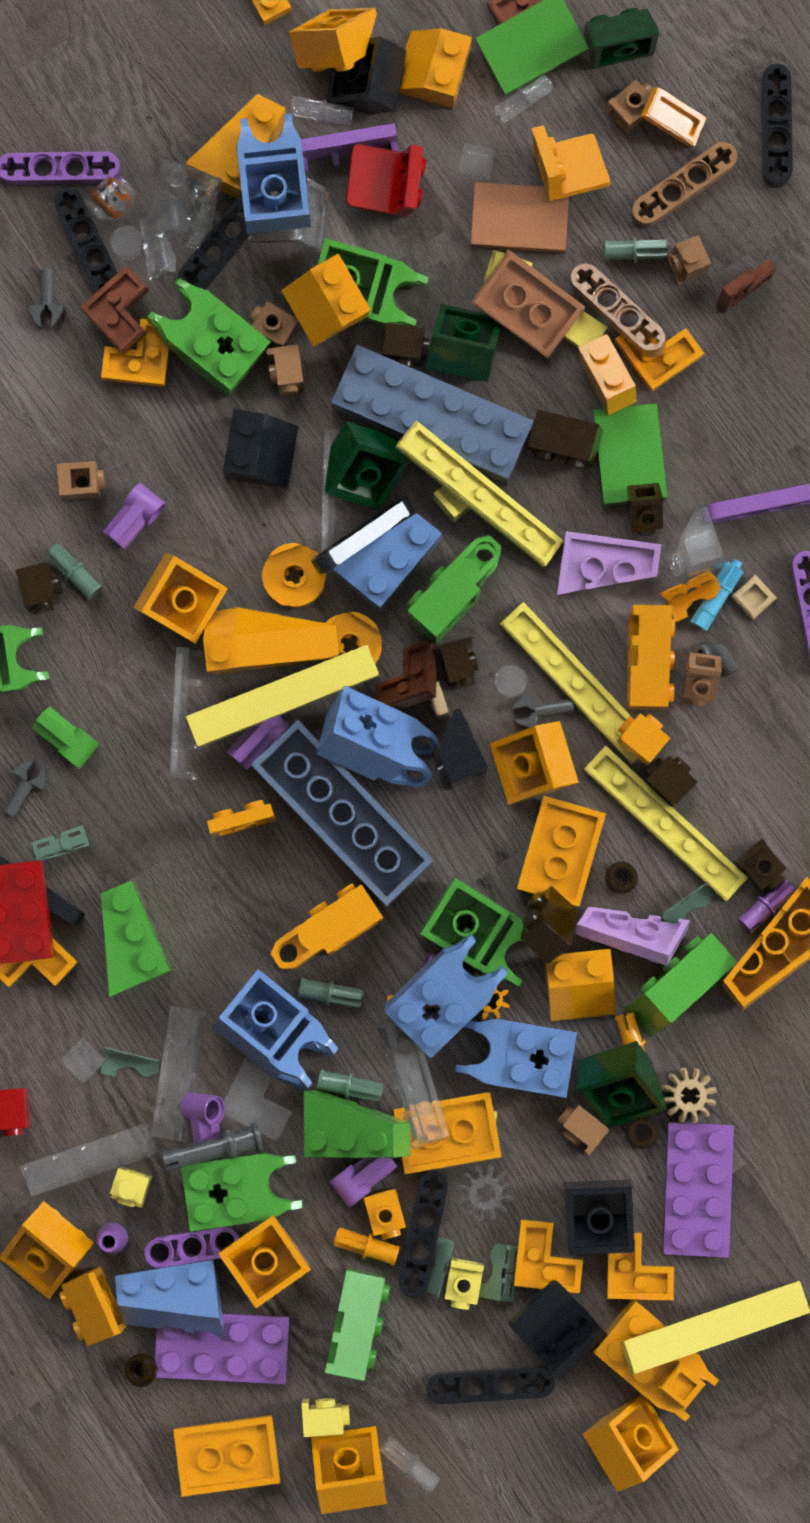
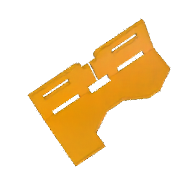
[660,571,721,623]

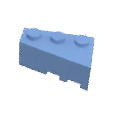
[331,513,442,613]
[115,1260,225,1337]

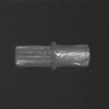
[493,74,554,123]
[290,96,354,128]
[380,1437,441,1495]

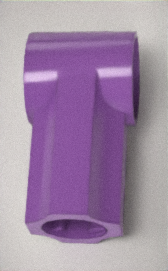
[103,483,166,550]
[227,716,291,771]
[181,1092,225,1159]
[329,1158,398,1208]

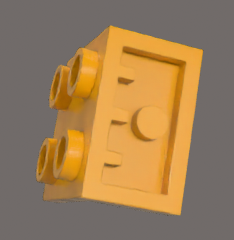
[532,125,610,201]

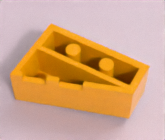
[186,94,287,198]

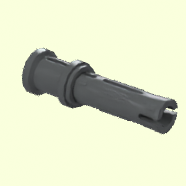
[161,1122,264,1172]

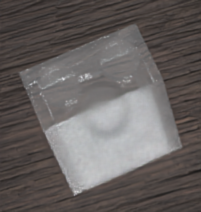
[669,500,726,584]

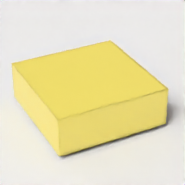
[563,311,608,348]

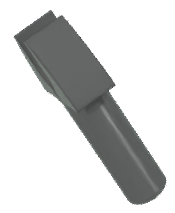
[28,268,65,329]
[512,694,574,729]
[3,759,47,818]

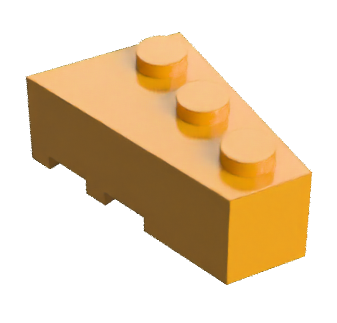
[627,605,675,710]

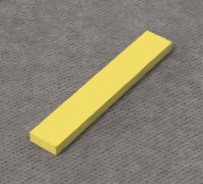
[395,421,564,567]
[500,602,638,765]
[186,645,379,748]
[583,746,748,902]
[620,1281,810,1375]

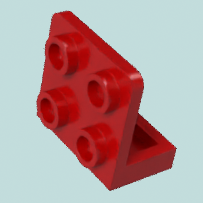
[346,144,426,218]

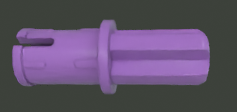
[737,880,795,935]

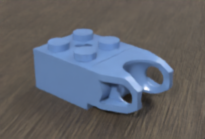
[237,114,311,234]
[317,685,439,787]
[384,933,508,1058]
[211,969,339,1091]
[455,1019,577,1098]

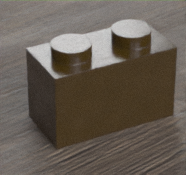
[527,409,603,470]
[520,886,579,964]

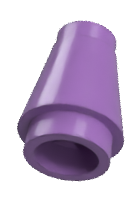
[96,1223,129,1256]

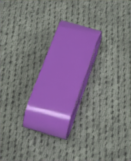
[144,1226,241,1268]

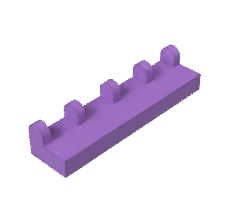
[301,123,399,172]

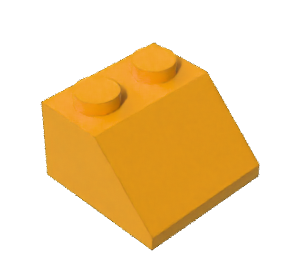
[289,8,377,72]
[399,28,472,109]
[281,253,371,347]
[133,552,228,644]
[490,721,579,805]
[544,949,615,1021]
[0,1201,94,1299]
[218,1215,311,1308]
[59,1266,127,1346]
[582,1394,679,1492]
[311,1426,387,1514]

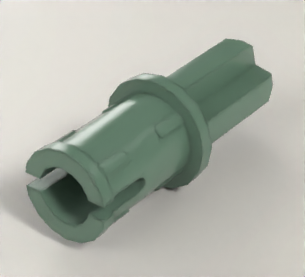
[605,237,668,263]
[46,543,103,600]
[298,977,364,1008]
[317,1070,383,1102]

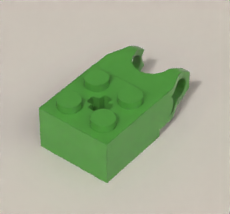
[318,238,429,328]
[147,278,271,397]
[407,535,501,645]
[0,625,50,693]
[419,876,523,986]
[181,1152,303,1232]

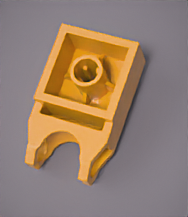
[271,883,383,969]
[592,1299,719,1422]

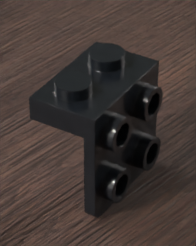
[509,1280,607,1380]

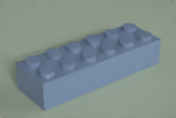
[331,345,534,486]
[251,720,434,908]

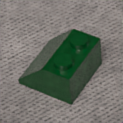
[584,8,659,69]
[426,304,501,382]
[325,421,411,510]
[577,1041,666,1128]

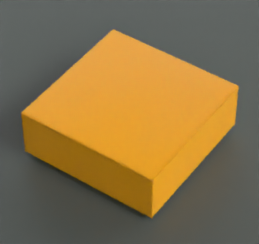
[658,1361,705,1410]

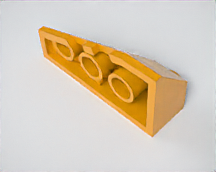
[203,607,341,676]

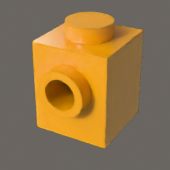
[617,713,670,766]
[364,1187,406,1240]

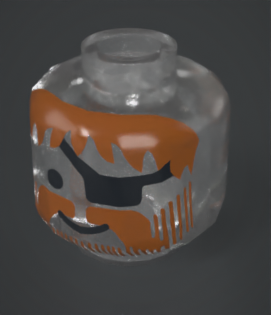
[90,176,137,224]

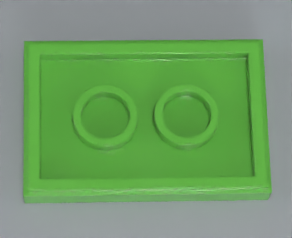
[476,0,589,96]
[593,403,668,506]

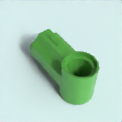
[32,706,100,769]

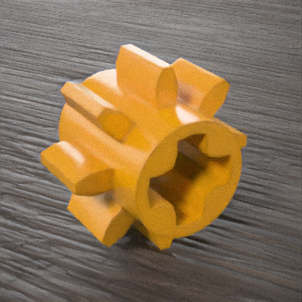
[482,987,510,1020]

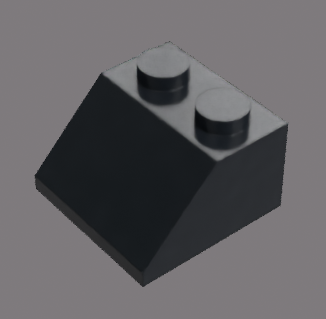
[326,36,407,114]
[223,409,299,489]
[434,708,488,789]
[564,1179,635,1255]

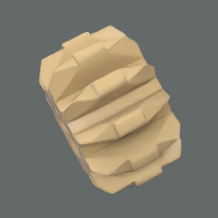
[661,1068,717,1123]

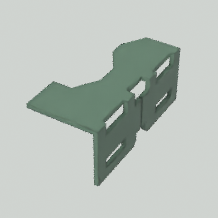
[31,825,90,862]
[661,882,713,924]
[101,1047,161,1077]
[426,1236,455,1297]
[479,1243,518,1302]

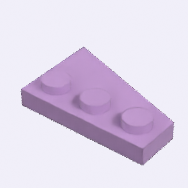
[557,531,662,595]
[575,907,690,966]

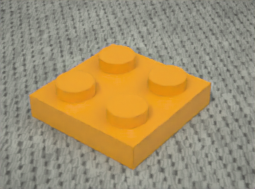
[207,800,277,838]

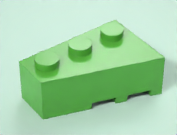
[101,881,173,997]
[624,933,737,1037]
[304,1090,411,1158]
[325,1268,390,1381]

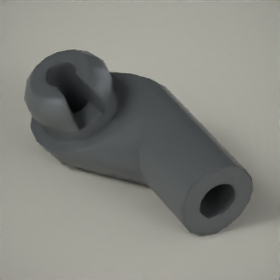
[693,642,740,677]

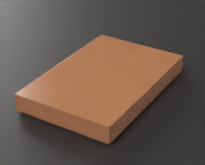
[470,182,569,253]
[470,250,585,359]

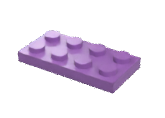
[662,1122,734,1258]
[155,1313,290,1384]

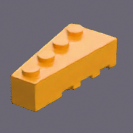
[722,877,810,1011]

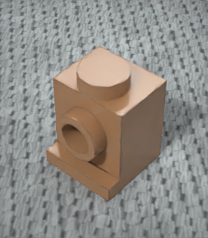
[606,79,652,134]
[666,235,711,286]
[249,301,301,348]
[267,344,304,396]
[57,461,106,502]
[683,652,722,706]
[557,1104,610,1156]

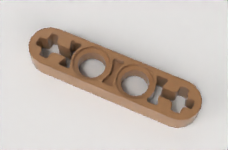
[631,142,737,228]
[571,263,666,358]

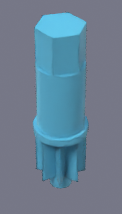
[690,559,744,632]

